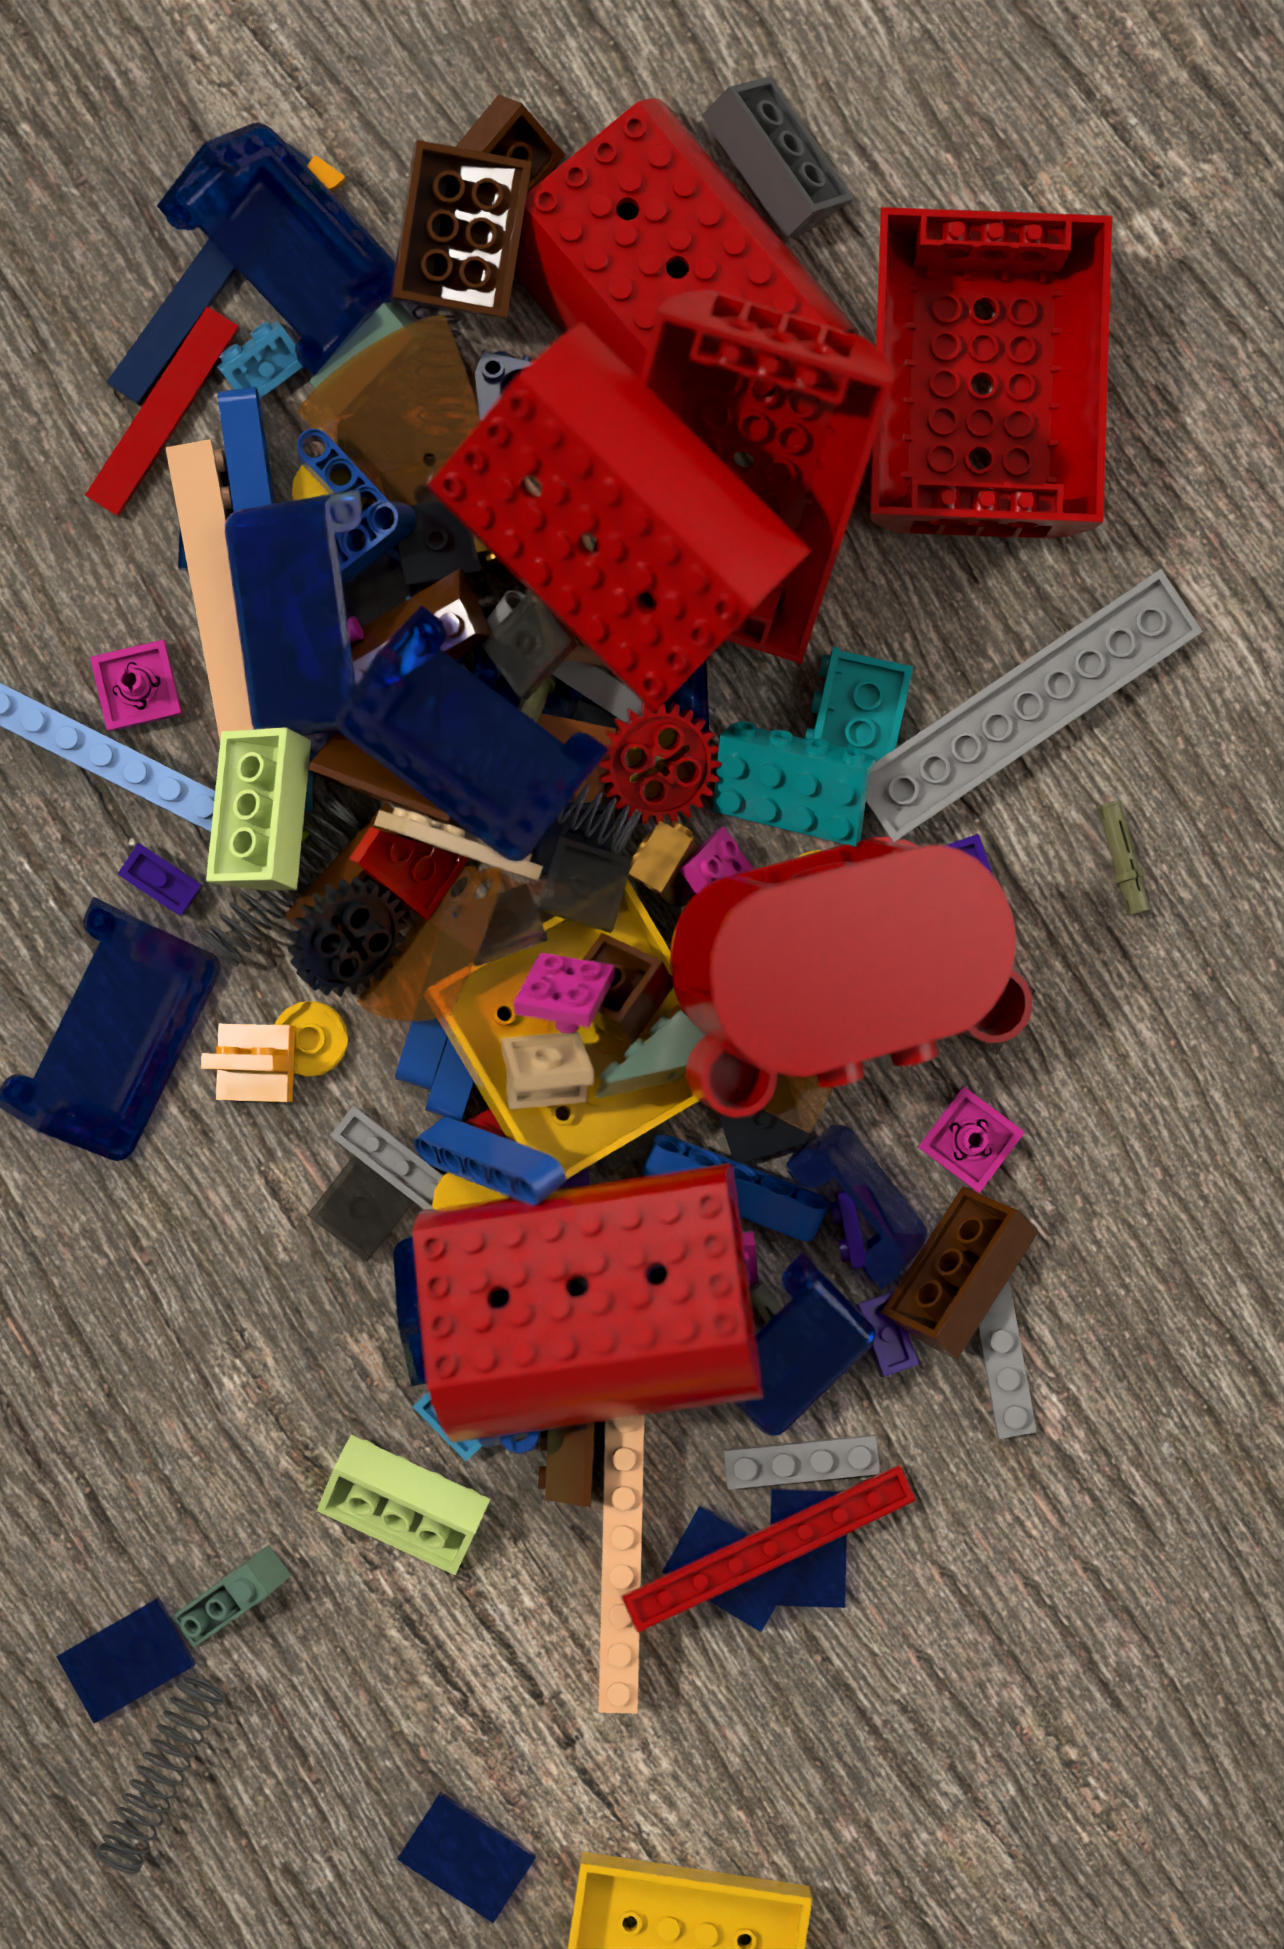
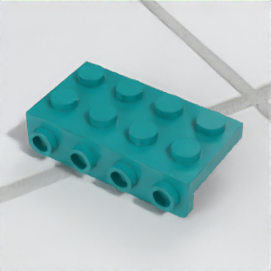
[804,646,913,813]
[712,721,876,847]

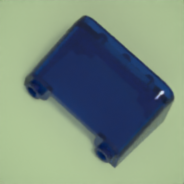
[781,1124,927,1289]
[731,1252,876,1436]

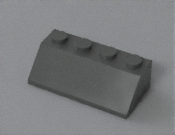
[701,76,855,239]

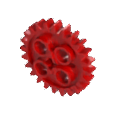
[596,702,722,825]

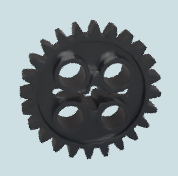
[287,876,408,997]

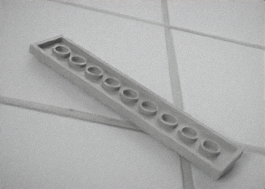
[865,569,1203,842]

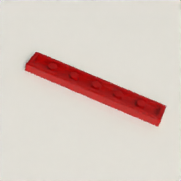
[85,306,240,518]

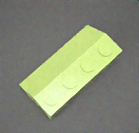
[206,728,311,891]
[317,1435,490,1575]

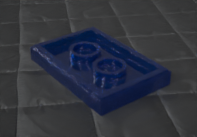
[768,1488,847,1608]
[662,1505,800,1632]
[56,1597,196,1724]
[397,1791,536,1923]

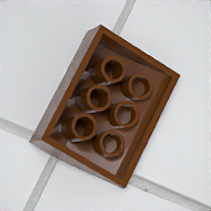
[390,140,532,318]

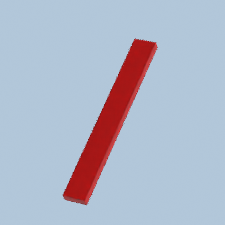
[621,1465,916,1633]

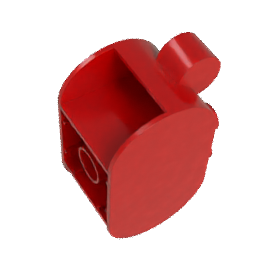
[670,836,1032,1118]

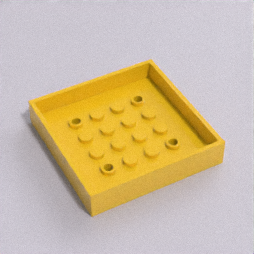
[424,877,699,1179]
[567,1851,812,1949]

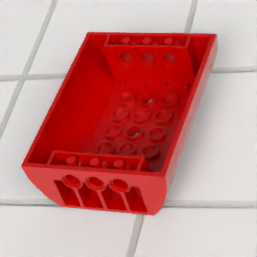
[514,98,859,397]
[870,207,1113,539]
[593,290,894,664]
[427,322,811,713]
[413,1163,764,1442]

